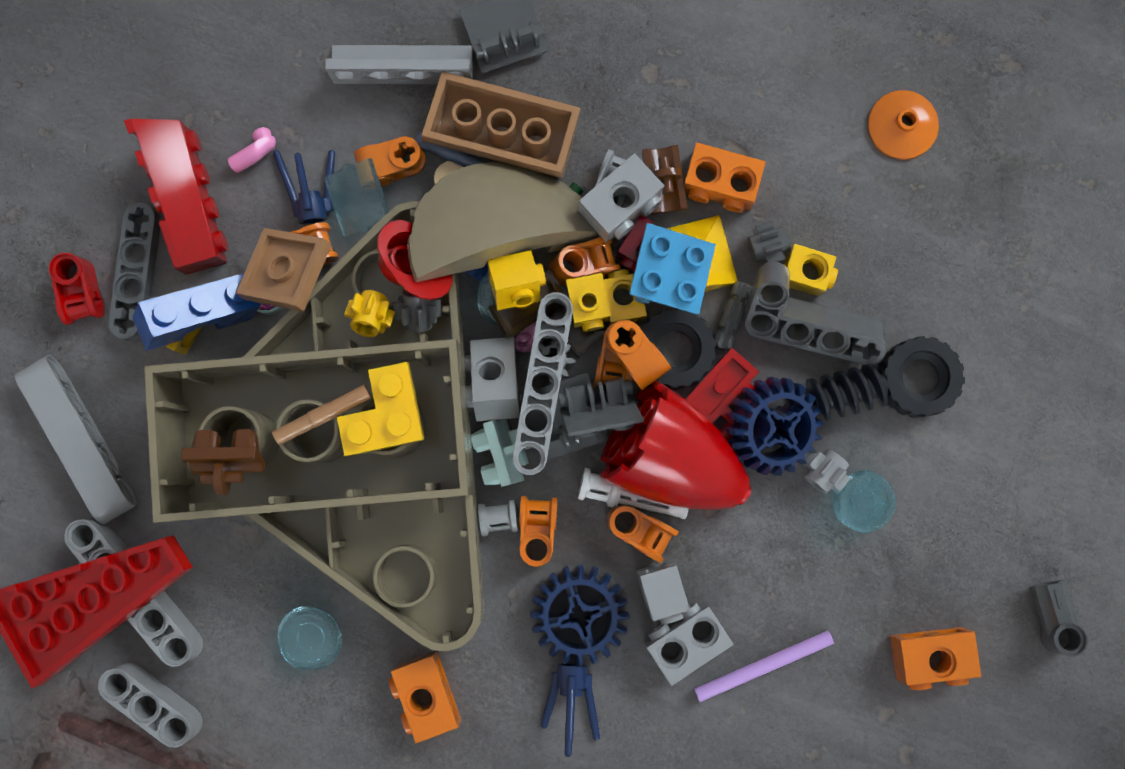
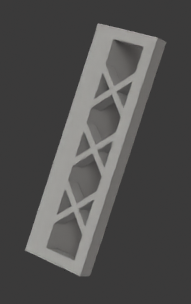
[325,45,473,84]

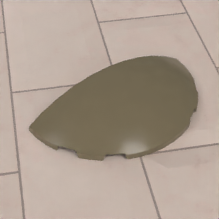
[408,162,601,283]

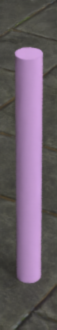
[694,630,834,702]

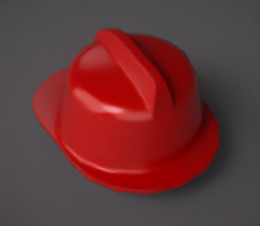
[377,220,453,300]

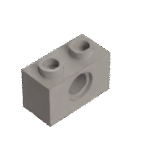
[578,153,664,243]
[464,337,520,421]

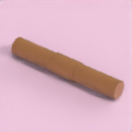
[272,384,372,445]

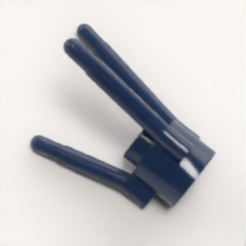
[273,150,335,224]
[541,663,600,757]

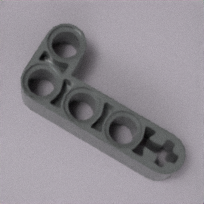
[745,262,886,364]

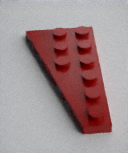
[0,535,193,689]

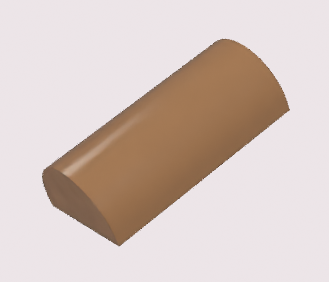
[421,71,581,179]

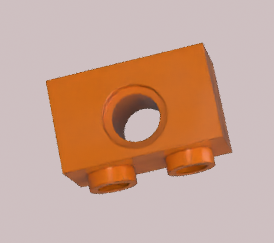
[890,627,981,690]
[388,651,462,744]

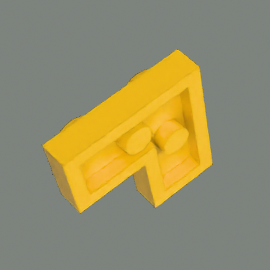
[337,362,425,456]

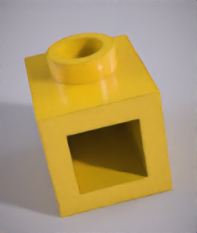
[487,250,546,311]
[566,273,611,332]

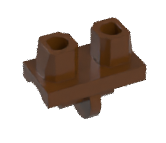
[642,145,687,215]
[181,429,266,495]

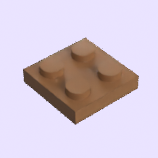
[236,228,331,312]

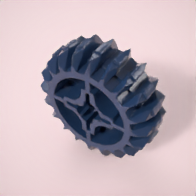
[724,376,825,476]
[530,564,630,666]

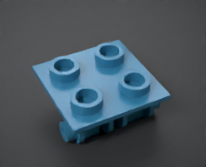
[629,223,716,315]

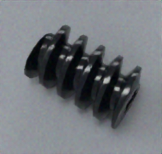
[806,363,888,421]

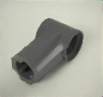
[1030,580,1088,657]

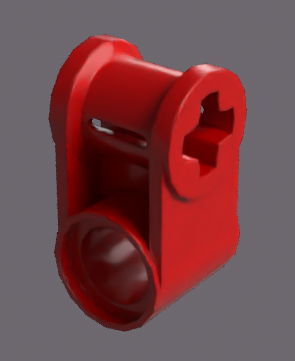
[49,253,105,326]

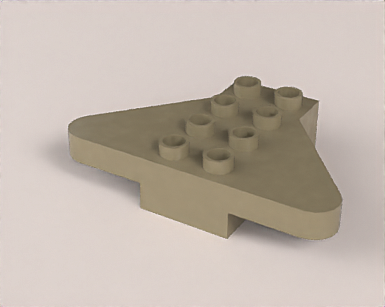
[144,201,485,652]

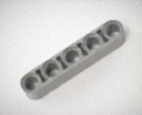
[513,292,573,475]
[15,355,138,525]
[64,518,203,667]

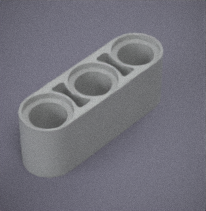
[98,663,203,748]

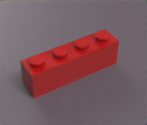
[124,118,228,275]

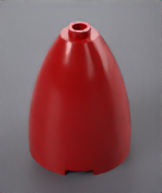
[600,381,751,510]

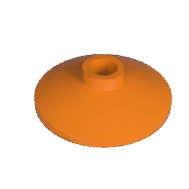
[868,90,939,160]

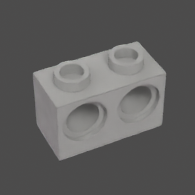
[635,560,690,624]
[644,602,734,686]

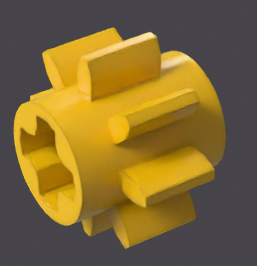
[344,290,395,337]

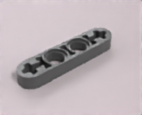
[108,202,161,341]

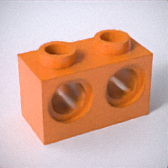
[684,142,766,213]

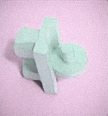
[471,419,530,487]

